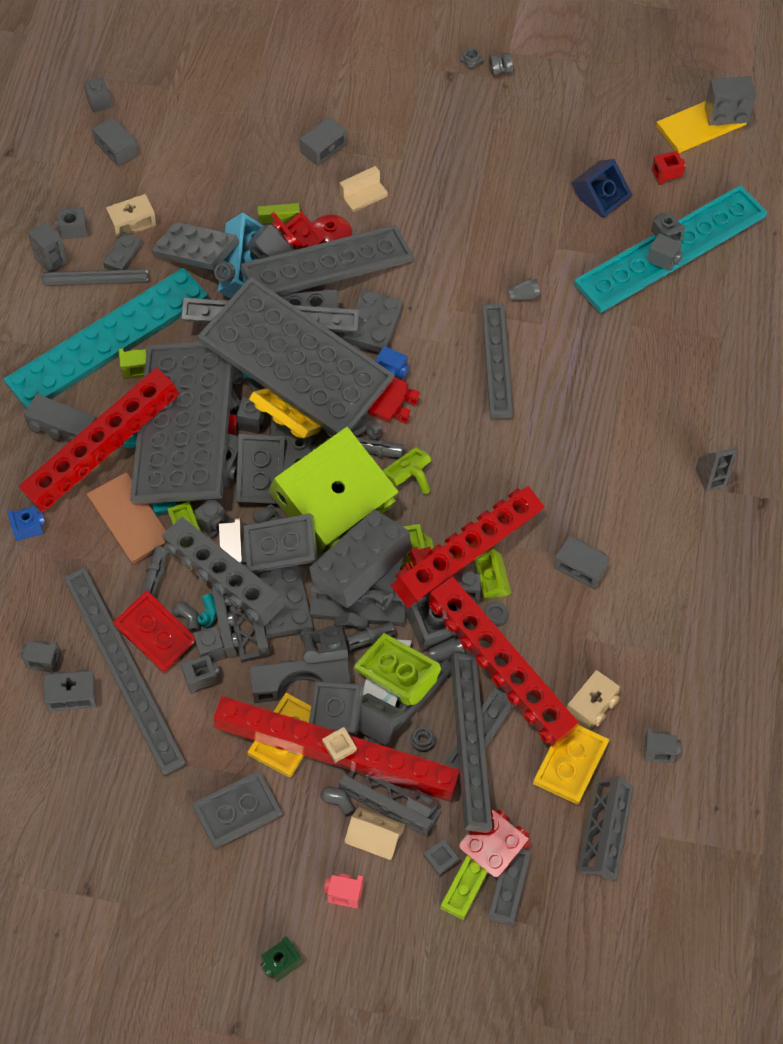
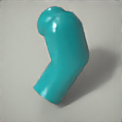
[197,594,217,627]

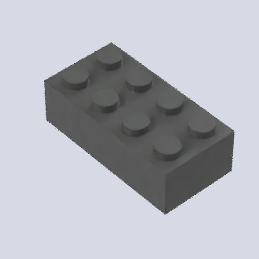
[309,509,412,608]

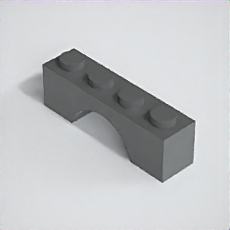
[250,658,350,703]

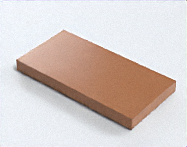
[87,472,166,565]

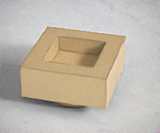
[322,727,357,763]

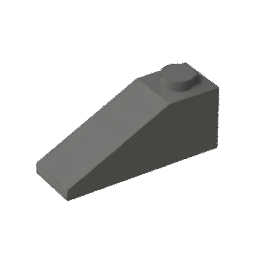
[696,447,738,492]

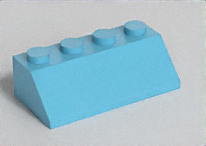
[218,212,264,299]

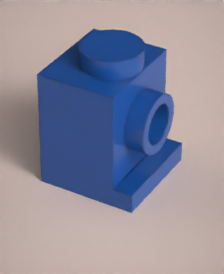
[375,346,410,380]
[7,506,45,541]

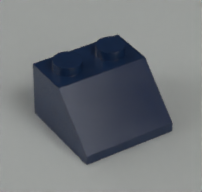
[571,159,633,217]

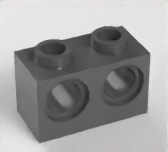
[28,221,67,272]

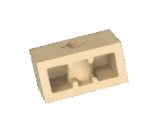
[106,194,157,239]
[567,670,620,730]

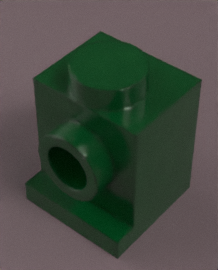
[260,936,302,982]

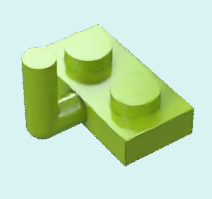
[383,447,431,494]

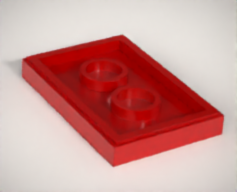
[112,590,195,674]

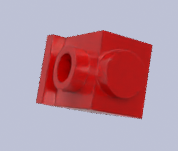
[651,151,686,185]

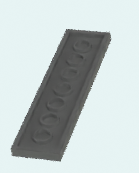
[240,225,414,296]

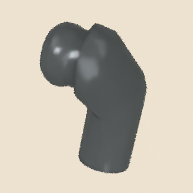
[172,602,200,633]
[320,786,355,815]

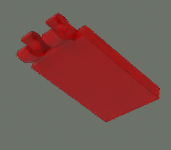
[367,377,420,424]

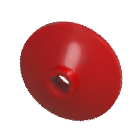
[312,215,352,242]

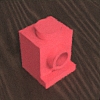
[324,874,364,909]

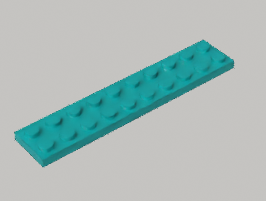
[574,185,767,313]
[3,268,209,410]

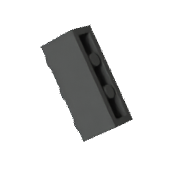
[24,394,97,443]

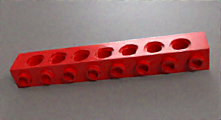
[18,367,179,513]
[390,486,545,608]
[428,576,579,748]

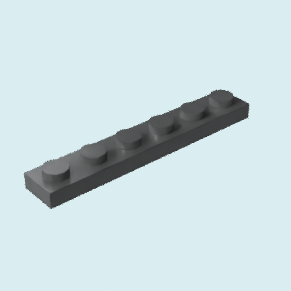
[482,304,513,419]

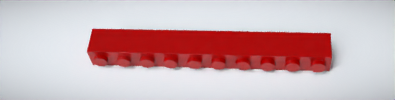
[213,696,460,802]

